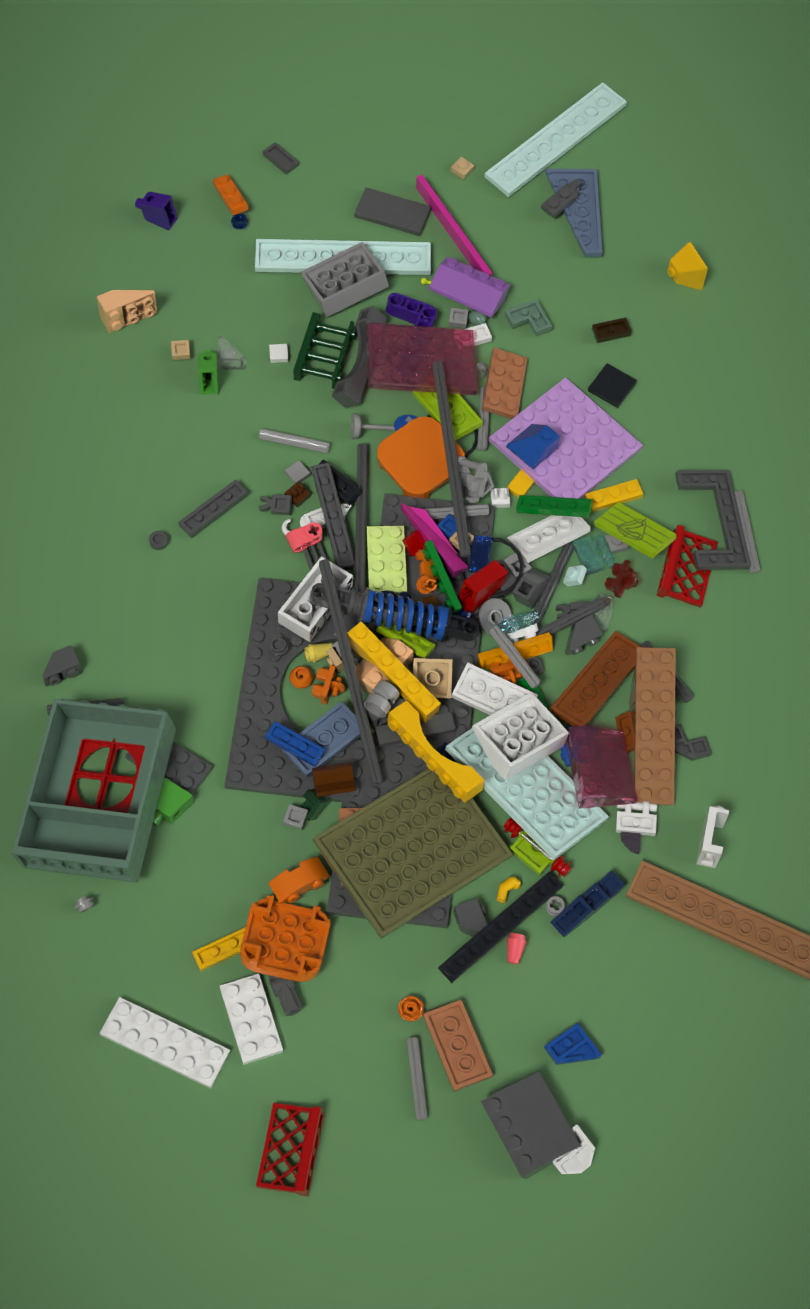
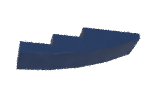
[550,870,626,937]

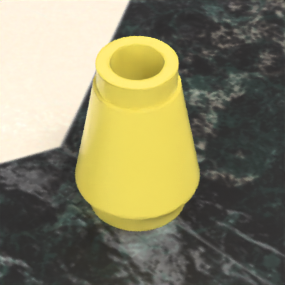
[304,643,332,663]

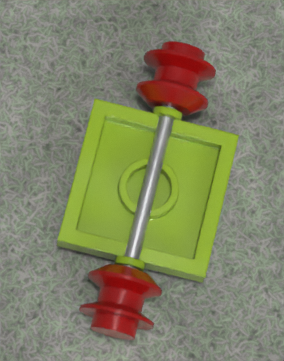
[503,818,572,878]

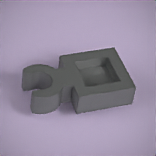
[258,494,293,515]

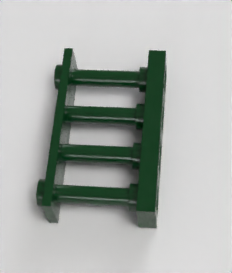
[293,312,357,389]

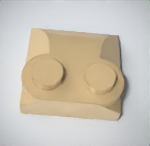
[413,658,452,698]

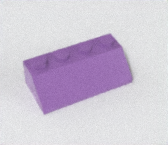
[429,256,510,317]

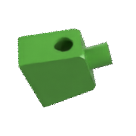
[198,350,218,395]
[152,777,194,827]

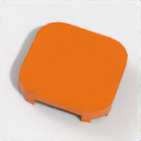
[377,416,465,498]
[240,895,330,982]

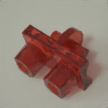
[605,560,639,598]

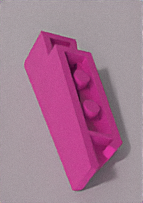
[401,504,469,578]

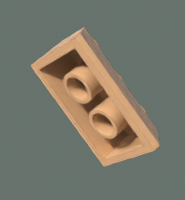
[346,637,414,695]

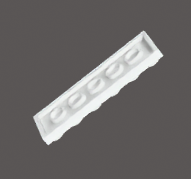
[100,997,230,1089]

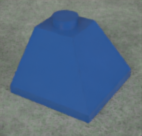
[506,424,560,469]

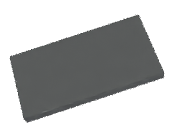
[354,187,431,236]

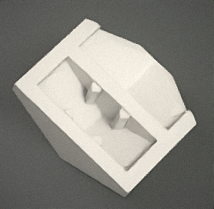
[554,1124,595,1174]

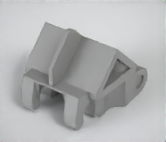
[457,456,494,503]

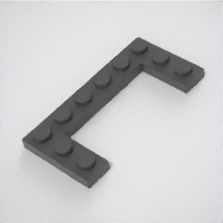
[675,470,751,570]

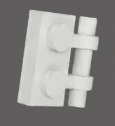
[615,799,657,836]

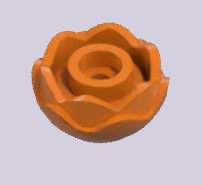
[289,666,314,689]
[398,996,424,1022]

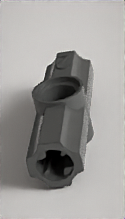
[268,975,303,1016]

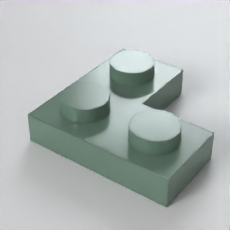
[505,299,552,336]

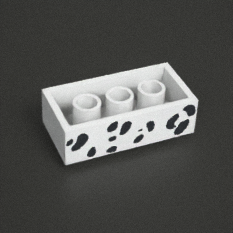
[278,556,353,642]

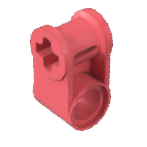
[285,522,323,553]

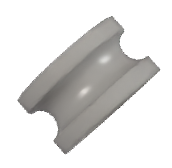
[546,896,565,917]

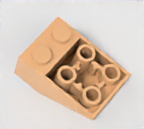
[97,290,157,333]

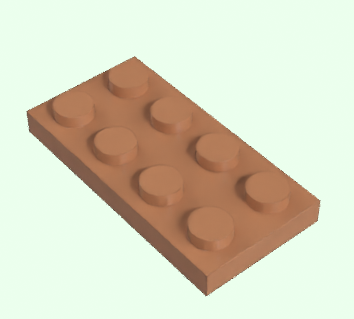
[481,347,527,419]
[423,1000,493,1092]

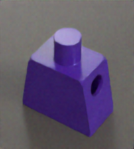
[135,192,178,230]

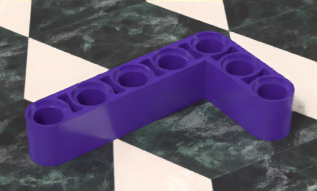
[386,293,437,382]

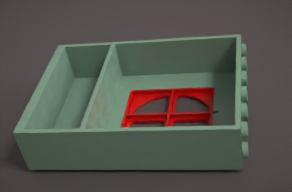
[12,698,176,883]

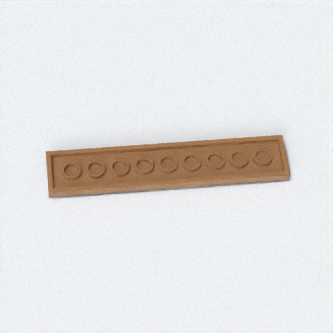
[626,860,810,980]

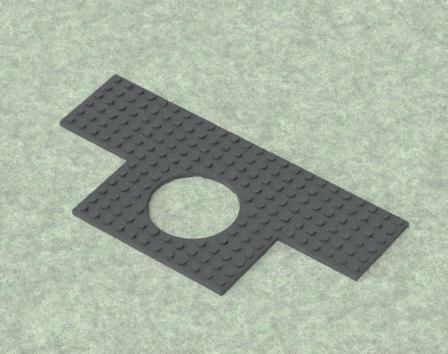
[225,494,495,928]

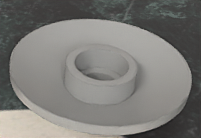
[479,598,512,636]

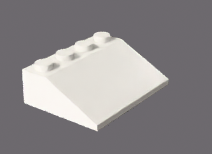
[472,692,569,781]

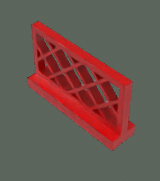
[656,525,717,607]
[256,1103,325,1197]

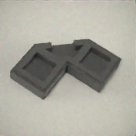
[675,724,711,761]

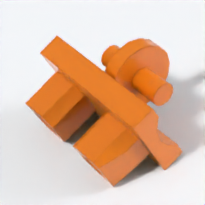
[490,659,523,684]
[312,665,345,705]

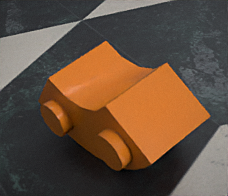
[268,857,330,903]

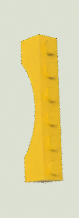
[347,622,441,724]
[387,700,485,803]

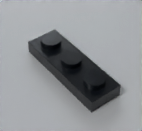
[311,459,362,506]

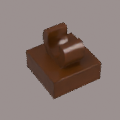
[285,482,311,508]

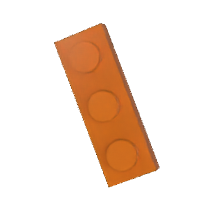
[213,174,248,216]

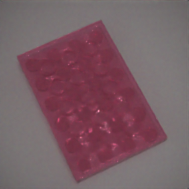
[366,323,477,395]

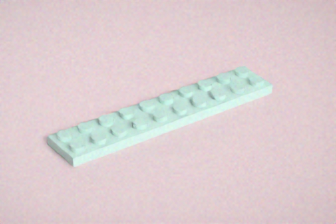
[484,82,627,197]
[255,239,431,275]

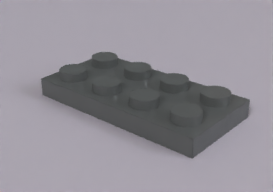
[125,742,213,795]

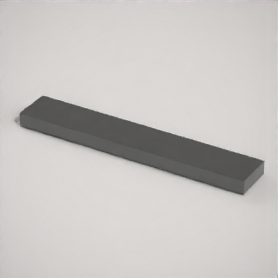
[311,463,355,570]

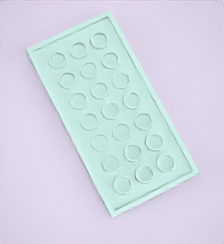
[445,728,609,860]

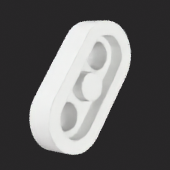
[504,623,539,643]

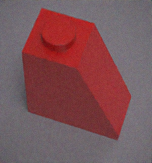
[458,560,508,616]

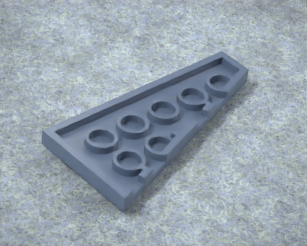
[545,169,603,257]

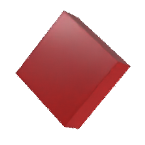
[402,530,425,556]

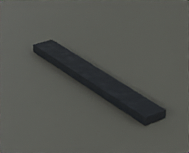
[438,872,563,983]

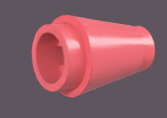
[507,933,527,964]

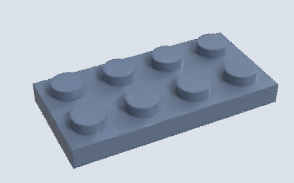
[281,701,361,778]

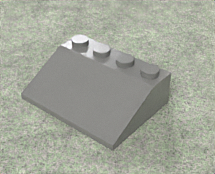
[300,242,389,318]

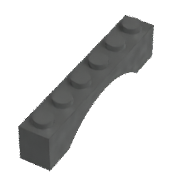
[332,305,387,409]

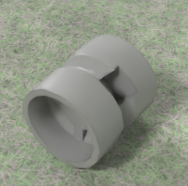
[364,681,400,718]

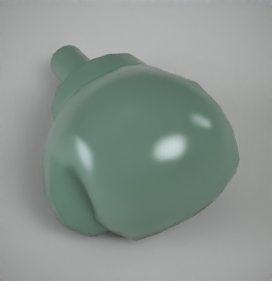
[468,310,488,326]

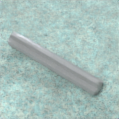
[477,387,489,451]
[259,428,330,453]
[425,504,489,519]
[490,625,541,688]
[407,1037,427,1120]

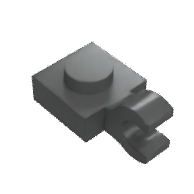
[556,601,589,619]

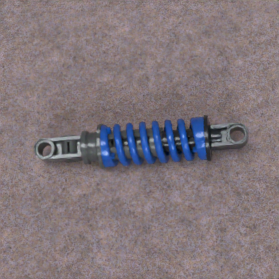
[309,583,479,643]

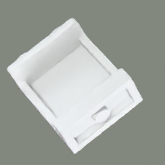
[696,806,729,868]

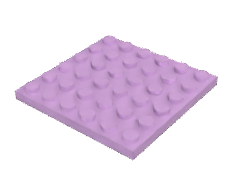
[489,377,643,499]

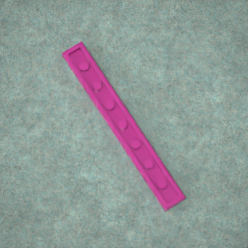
[416,174,493,276]

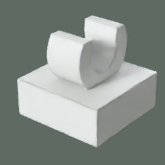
[490,488,510,508]

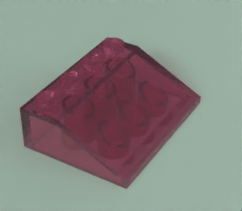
[566,726,637,809]

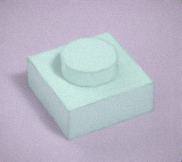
[563,565,587,587]

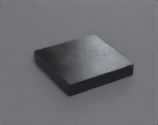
[588,363,637,408]

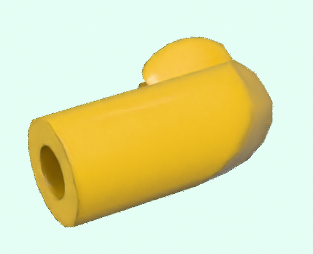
[496,877,521,903]

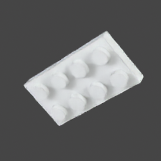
[507,515,591,563]
[451,662,538,715]
[219,974,283,1065]

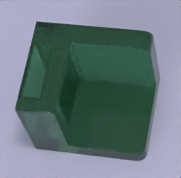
[301,789,329,821]

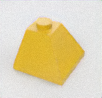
[667,242,708,290]

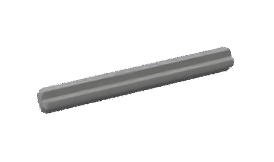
[734,491,760,574]

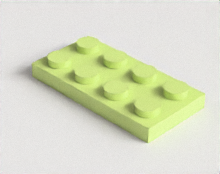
[367,526,407,596]

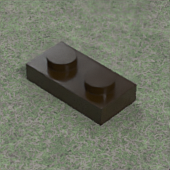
[592,317,632,343]

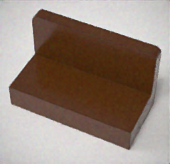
[312,762,356,797]

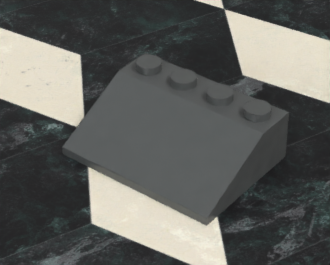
[481,1072,581,1179]

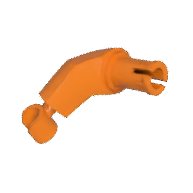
[415,549,437,594]

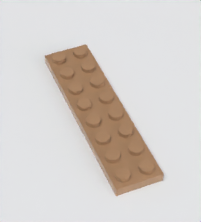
[634,647,676,805]

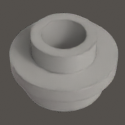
[74,895,94,913]

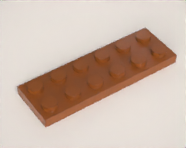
[550,631,641,732]

